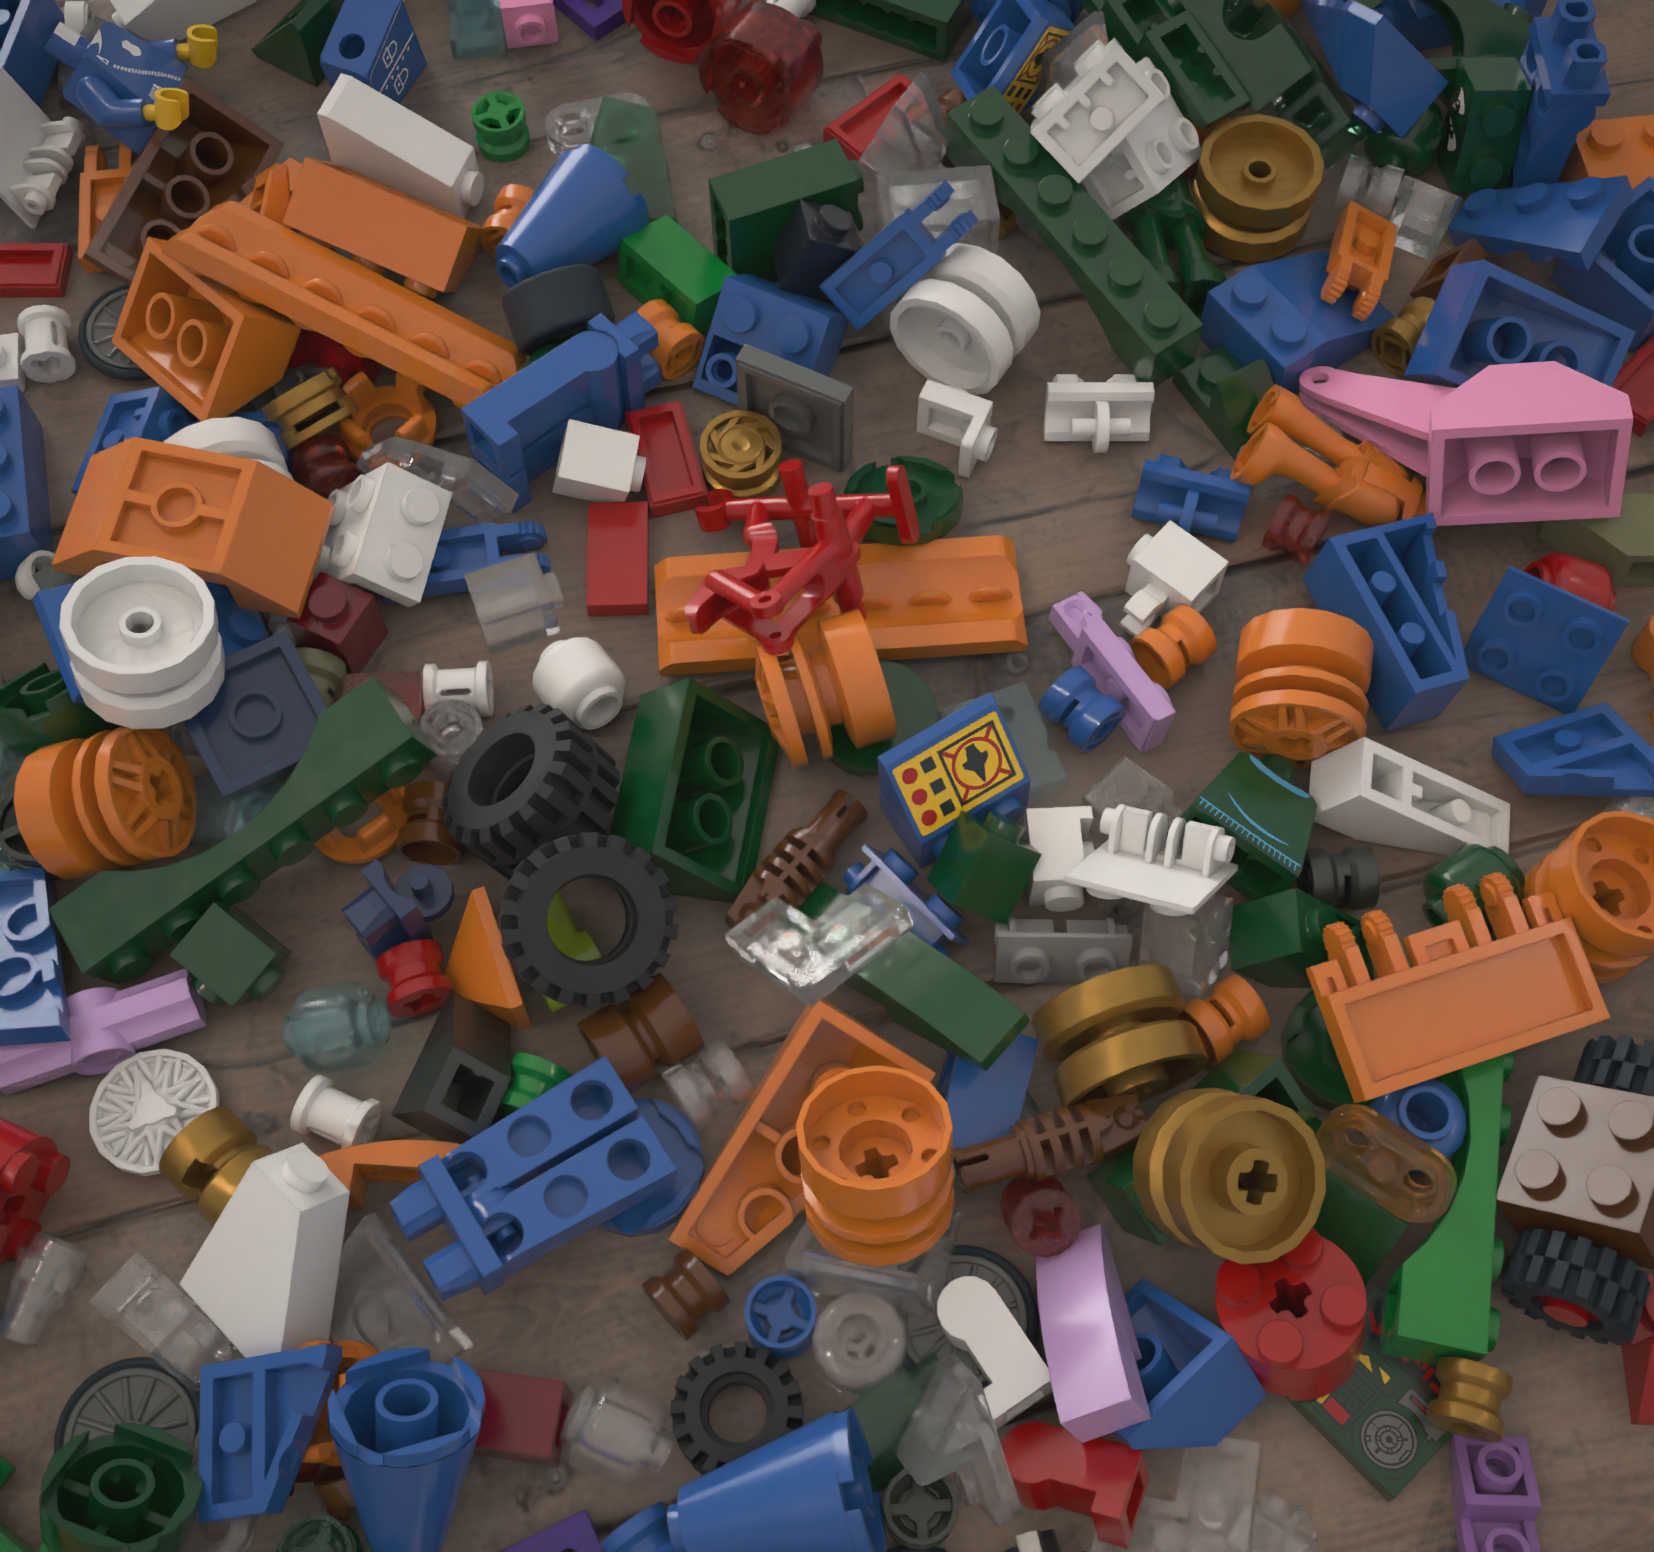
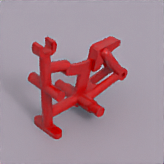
[685,459,920,655]

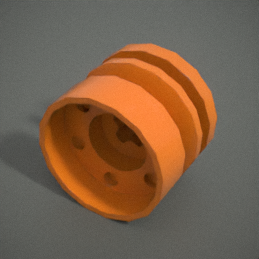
[1228,608,1374,768]
[753,609,897,769]
[13,726,198,880]
[1521,811,1654,984]
[796,1065,955,1267]

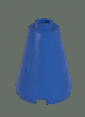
[495,144,649,288]
[327,1347,486,1552]
[667,1409,886,1552]

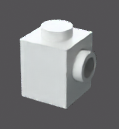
[552,419,646,503]

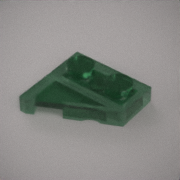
[589,96,679,224]

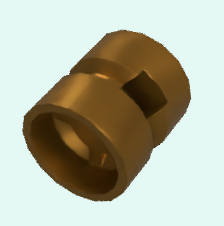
[159,1106,274,1227]

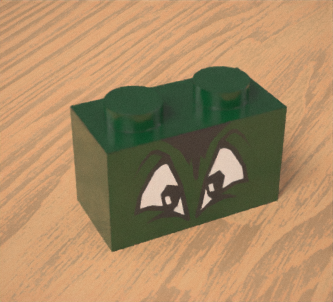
[1436,57,1532,193]

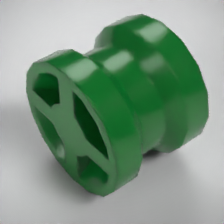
[471,91,531,163]
[497,1052,573,1117]

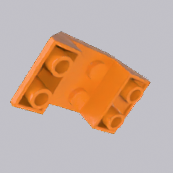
[51,437,335,619]

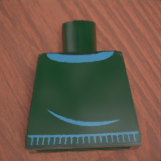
[1166,752,1317,901]

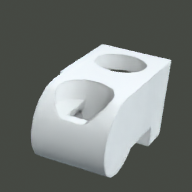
[937,1276,1053,1430]

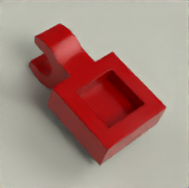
[287,329,380,384]

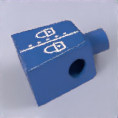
[320,0,427,104]

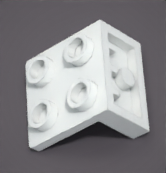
[1030,38,1166,184]
[1082,57,1202,220]

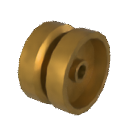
[1192,114,1324,263]
[1031,964,1209,1107]
[1133,1088,1326,1265]

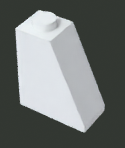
[317,73,484,218]
[179,1142,350,1358]

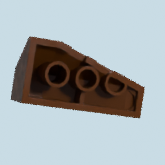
[83,78,284,287]

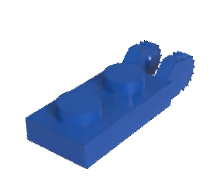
[819,180,979,331]
[381,520,552,604]

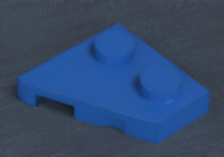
[1491,702,1654,797]
[198,1344,342,1524]

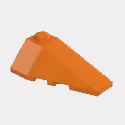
[668,993,936,1277]

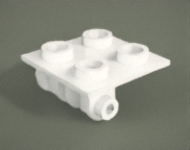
[0,66,86,229]
[1063,804,1238,916]

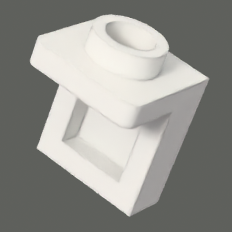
[916,379,998,478]

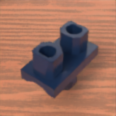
[341,859,454,961]

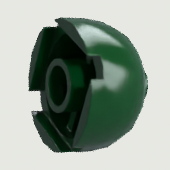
[0,662,118,759]
[39,1423,203,1552]

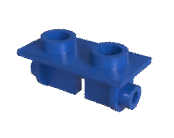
[842,844,971,957]

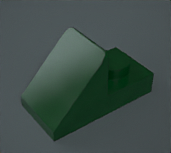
[1172,345,1273,460]

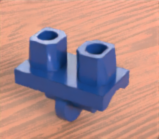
[1131,454,1251,542]

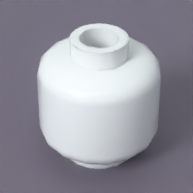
[532,637,626,730]

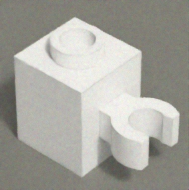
[1119,520,1229,637]

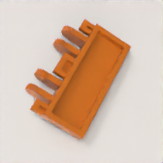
[1306,872,1611,1103]

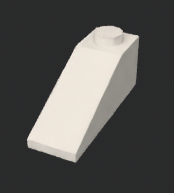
[1309,737,1510,856]

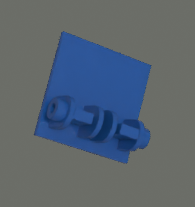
[1463,565,1630,714]

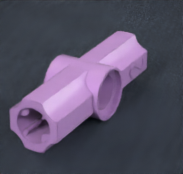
[0,969,208,1095]

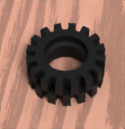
[670,1341,804,1475]

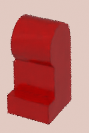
[1000,1421,1150,1549]

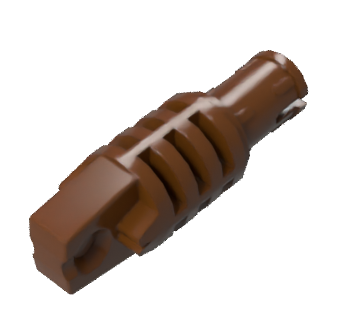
[724,790,868,946]
[952,1094,1147,1194]

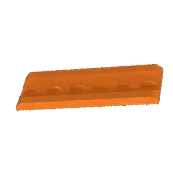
[161,201,527,408]
[654,535,1028,676]

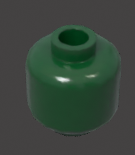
[1364,102,1447,181]
[1422,844,1525,934]

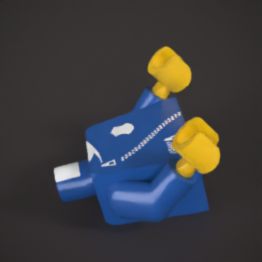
[43,21,218,154]

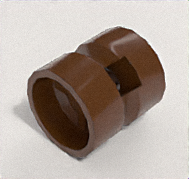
[577,973,705,1094]

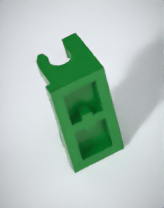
[617,215,738,335]

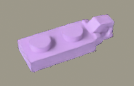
[1048,591,1176,753]

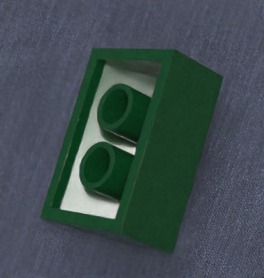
[609,677,779,903]

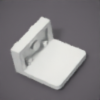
[311,462,452,607]

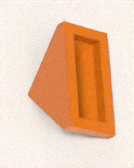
[444,886,532,1030]

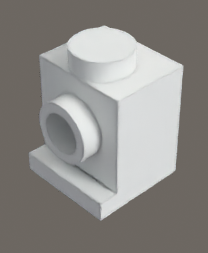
[1022,806,1095,912]

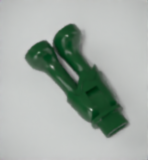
[1124,173,1227,318]

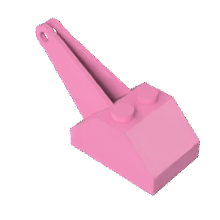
[1299,361,1633,526]

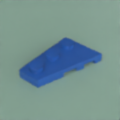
[1448,176,1634,271]
[0,867,71,1046]

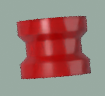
[376,939,455,1018]

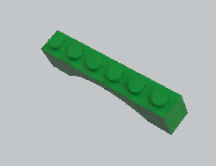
[1379,964,1515,1365]

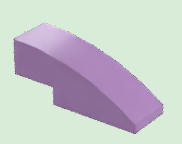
[1036,1223,1152,1443]

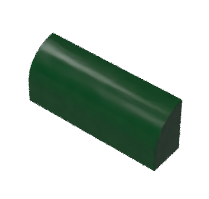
[808,0,973,63]

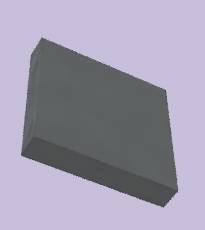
[736,344,854,472]

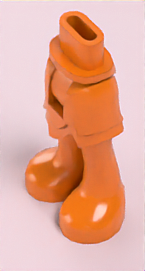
[1230,384,1426,527]

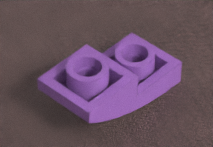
[1450,1434,1542,1552]

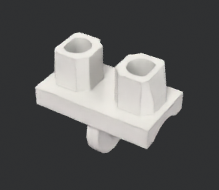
[1043,374,1155,453]

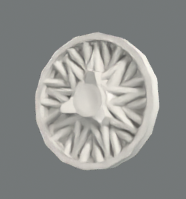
[89,1049,220,1176]

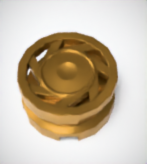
[261,367,360,451]
[699,410,783,498]

